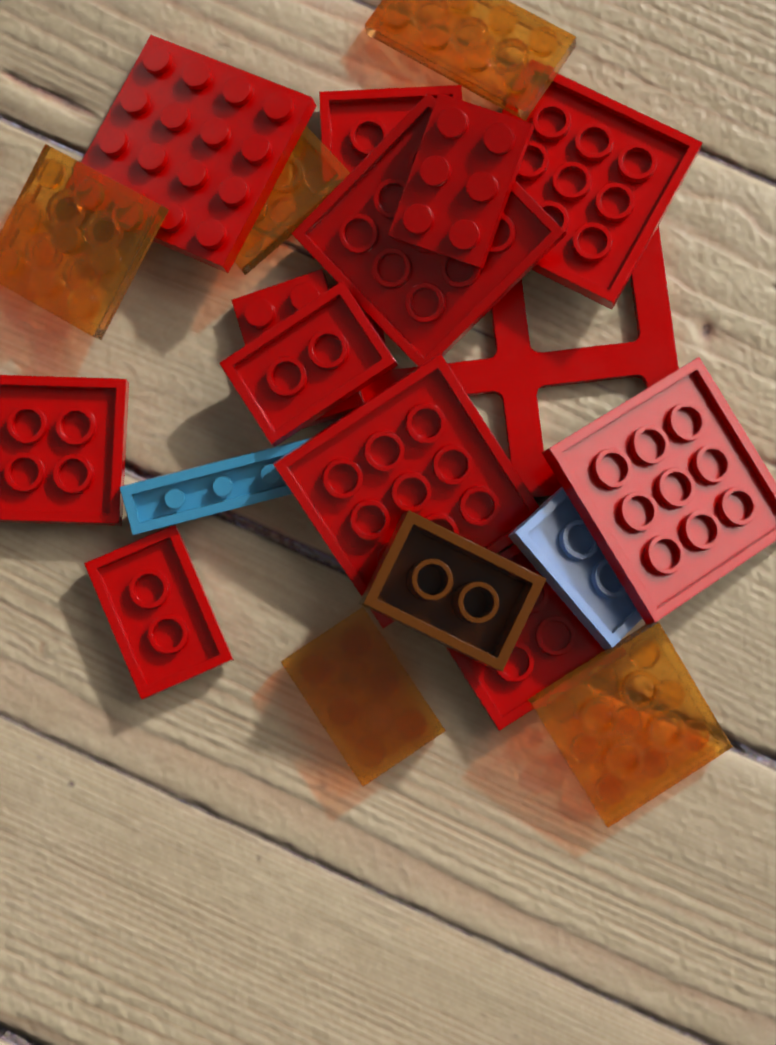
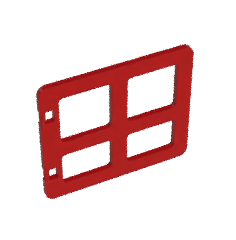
[362,226,679,499]

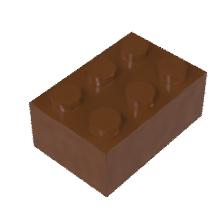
[358,510,546,672]

